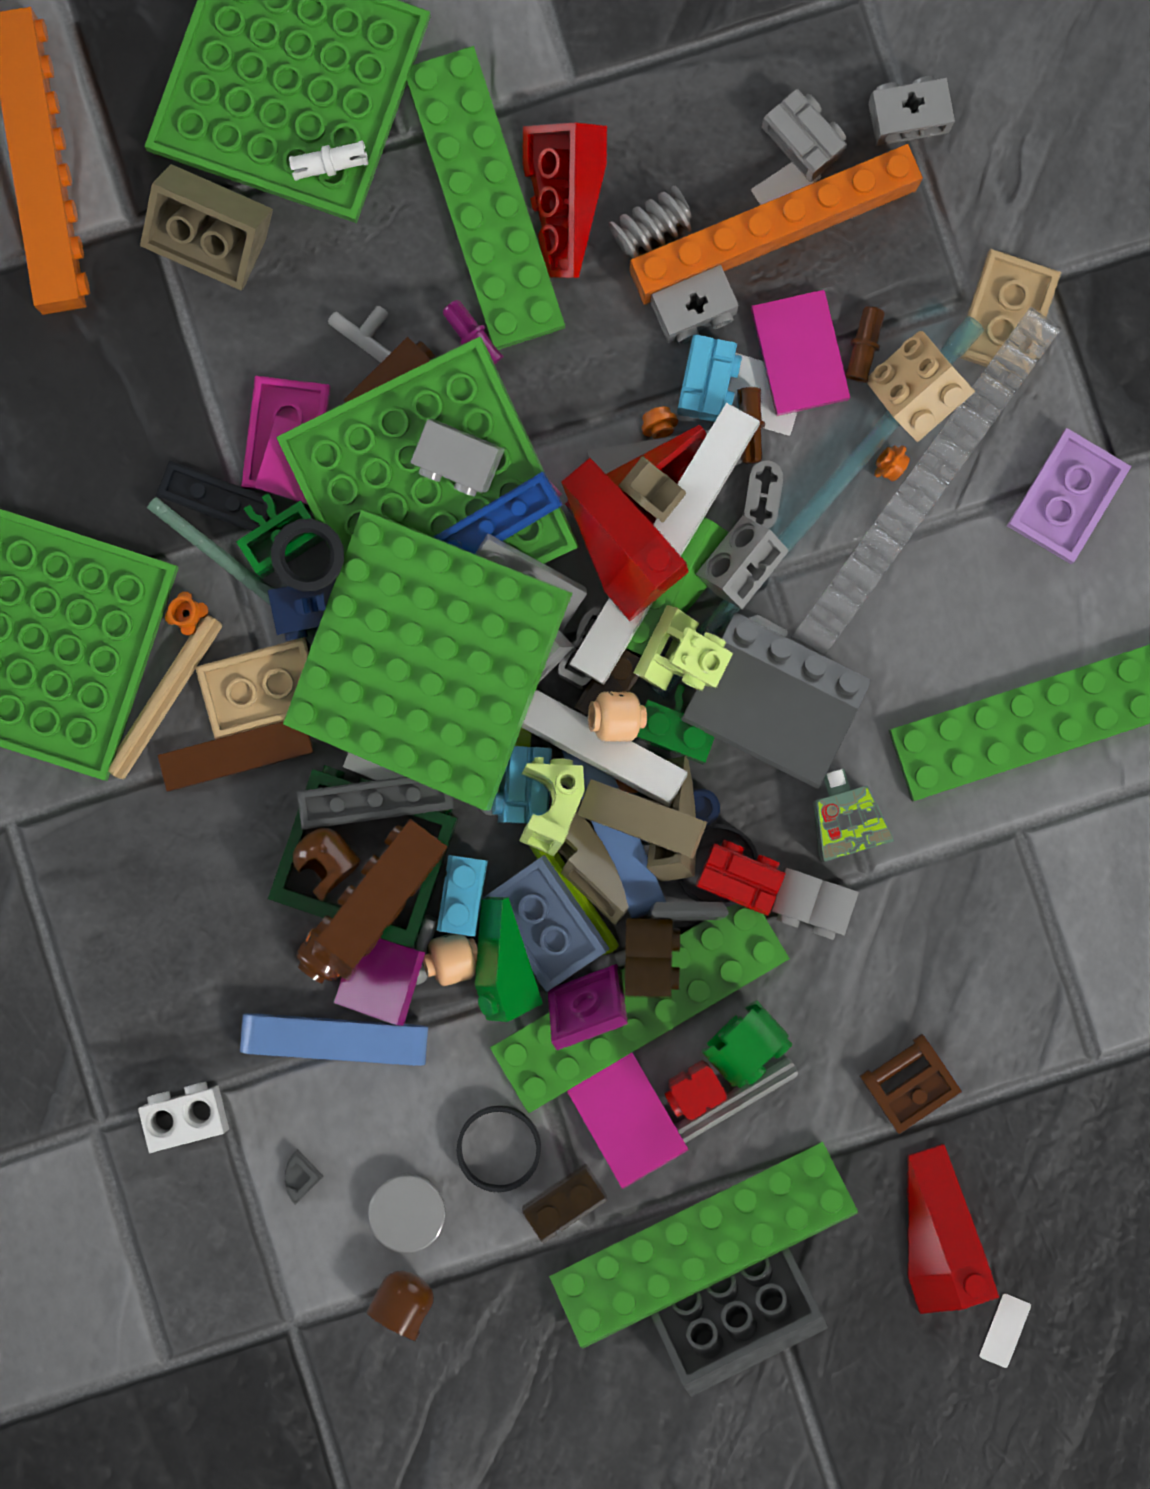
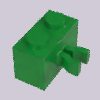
[236,493,324,579]
[635,684,715,765]

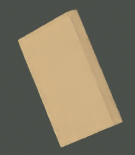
[953,249,1061,380]
[195,637,309,739]

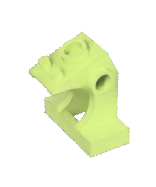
[633,605,733,691]
[519,757,585,856]

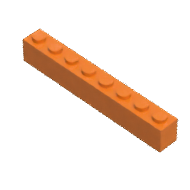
[0,6,90,315]
[629,144,923,305]

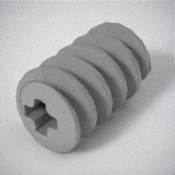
[609,185,692,258]

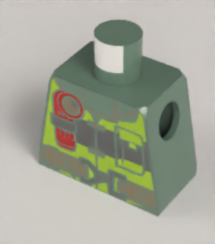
[813,769,894,862]

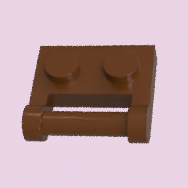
[859,1034,962,1134]

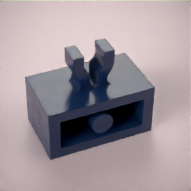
[267,577,337,641]

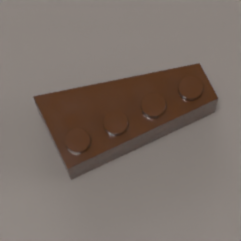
[312,819,447,981]

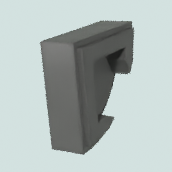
[285,1149,323,1204]

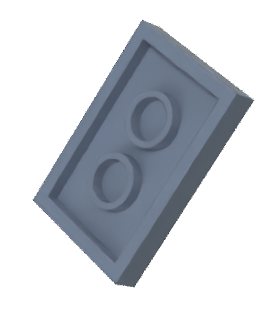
[482,855,610,992]

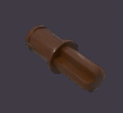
[845,306,885,383]
[737,387,765,464]

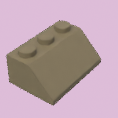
[140,164,273,291]

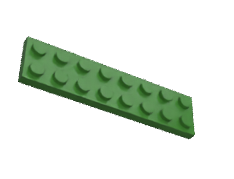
[407,46,565,350]
[888,644,1150,802]
[490,903,790,1114]
[549,1142,858,1348]

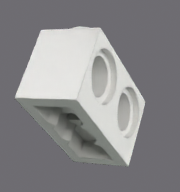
[138,1081,229,1153]

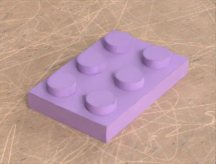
[1007,428,1132,564]

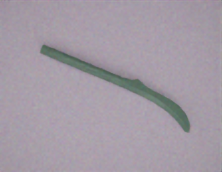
[147,497,318,646]

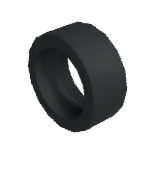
[271,519,344,592]

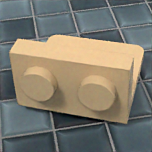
[867,331,975,442]

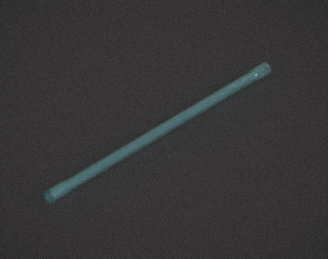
[647,316,984,699]

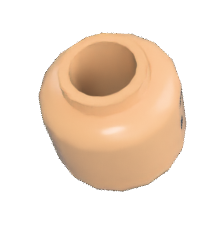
[588,692,647,742]
[423,933,478,986]

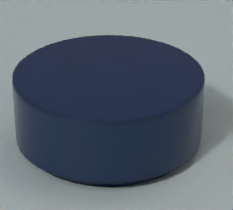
[693,789,720,826]

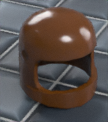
[292,828,362,902]
[366,1271,434,1342]

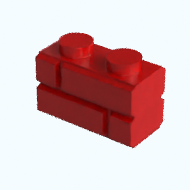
[695,840,786,916]
[664,1060,727,1121]

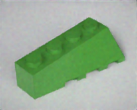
[626,517,729,658]

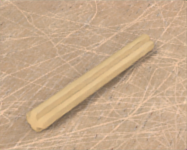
[108,615,222,780]

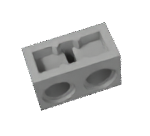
[696,516,789,609]

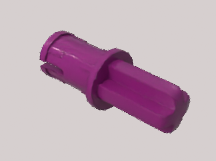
[443,299,504,365]

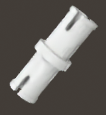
[289,140,368,181]

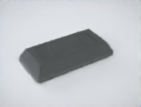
[647,902,729,920]

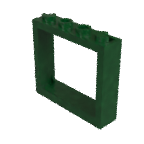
[268,765,458,948]

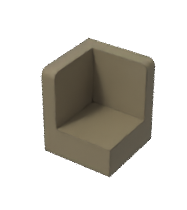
[619,456,686,522]

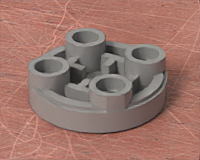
[368,1173,446,1253]

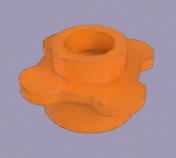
[874,445,910,482]
[165,591,208,636]

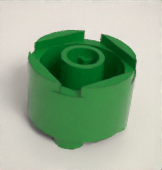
[701,1000,793,1088]

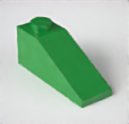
[475,897,543,1022]

